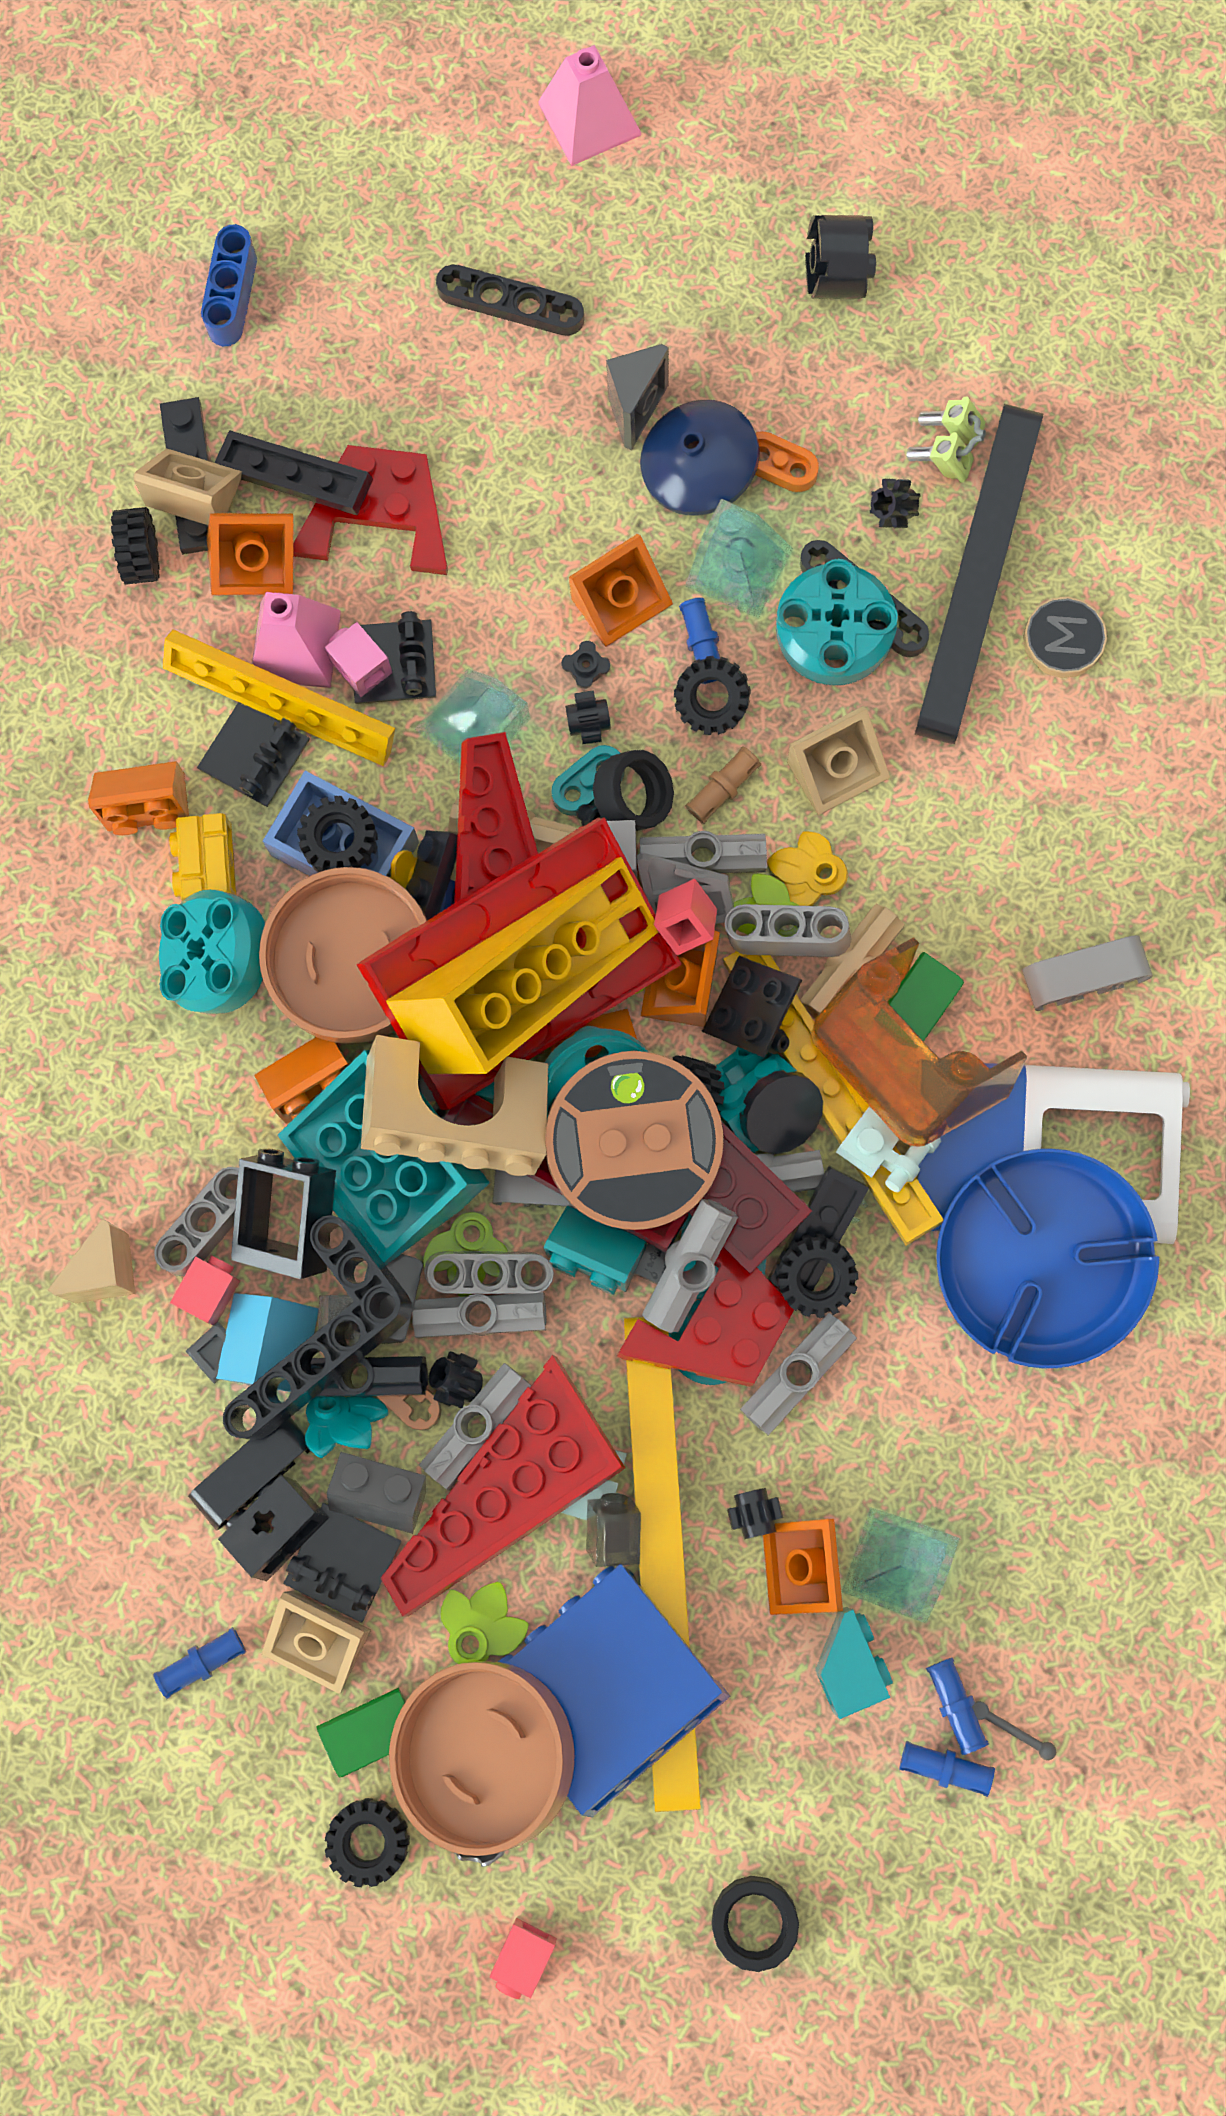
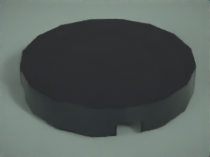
[740,1070,823,1154]

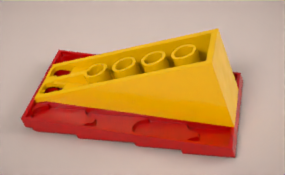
[356,818,682,1110]

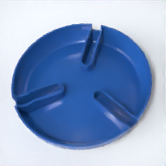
[936,1148,1159,1368]

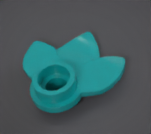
[305,1396,389,1458]

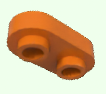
[755,431,819,492]

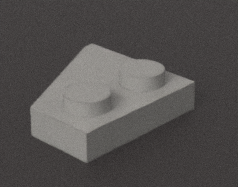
[637,853,734,924]

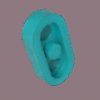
[551,745,625,816]

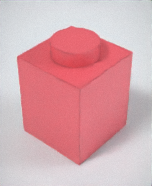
[654,879,717,955]
[170,1255,240,1326]
[490,1918,557,1999]

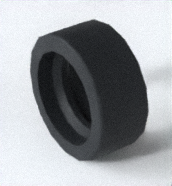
[593,750,674,831]
[711,1876,799,1972]

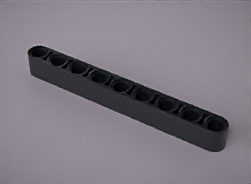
[915,404,1044,745]

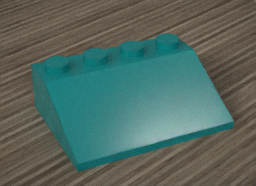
[278,1050,490,1265]

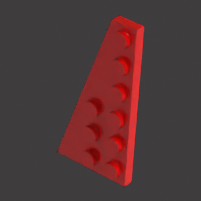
[381,1355,626,1617]

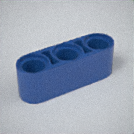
[201,224,257,347]

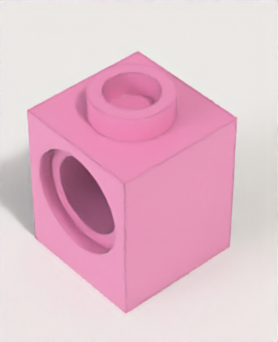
[325,622,393,697]

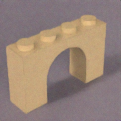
[361,1035,548,1176]

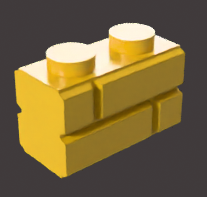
[169,813,237,901]

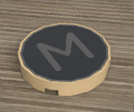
[1023,597,1107,678]

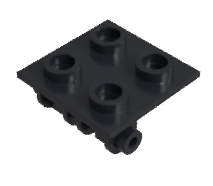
[350,611,436,704]
[197,702,310,807]
[702,956,802,1058]
[283,1503,402,1623]

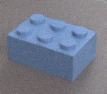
[263,771,419,877]

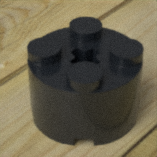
[805,215,876,299]

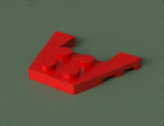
[293,445,448,575]
[617,1247,794,1387]

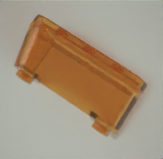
[811,938,1027,1147]

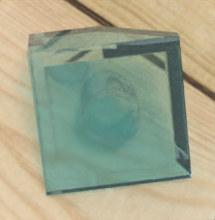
[685,499,793,619]
[415,669,530,766]
[841,1507,960,1623]

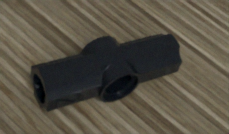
[311,1356,428,1398]

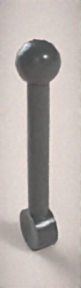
[972,1701,1057,1760]

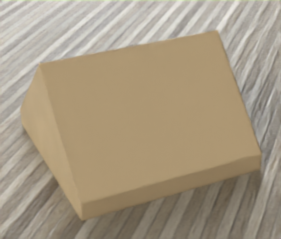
[134,448,242,525]
[787,706,890,815]
[48,1218,135,1304]
[261,1591,371,1694]

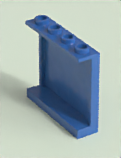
[498,1564,731,1818]

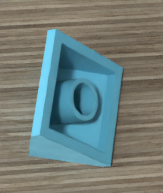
[216,1293,319,1392]

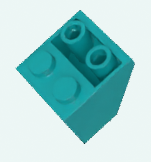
[716,1047,797,1153]
[543,1205,647,1295]
[815,1607,893,1720]

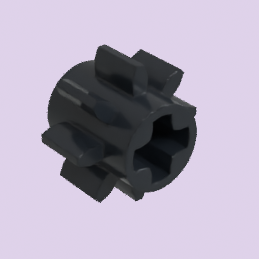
[870,478,921,528]
[565,690,611,745]
[428,1351,483,1408]
[727,1488,783,1539]

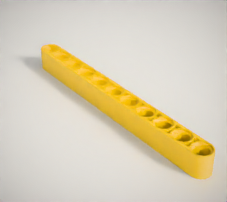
[624,1317,701,1812]

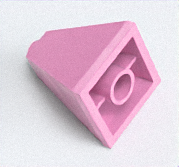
[538,45,641,166]
[252,592,341,688]

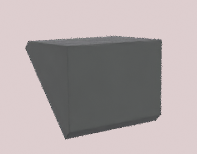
[606,344,669,451]

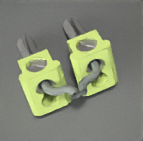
[906,396,986,482]

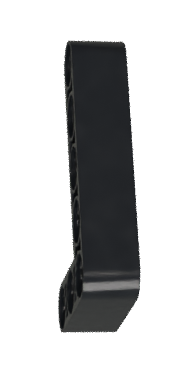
[223,1215,412,1440]

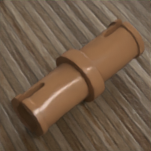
[685,746,762,824]

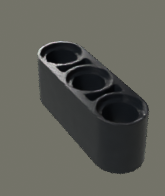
[188,1417,310,1531]

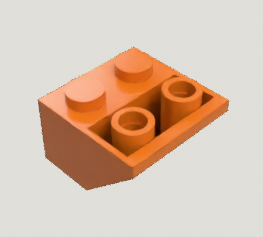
[88,761,189,835]
[254,1037,349,1124]

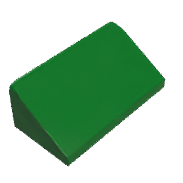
[875,952,964,1048]
[316,1687,406,1778]

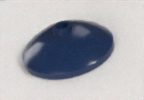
[640,400,760,516]

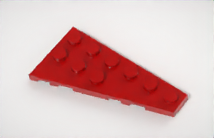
[455,732,538,903]

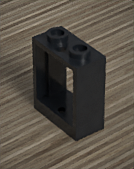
[231,1149,336,1279]

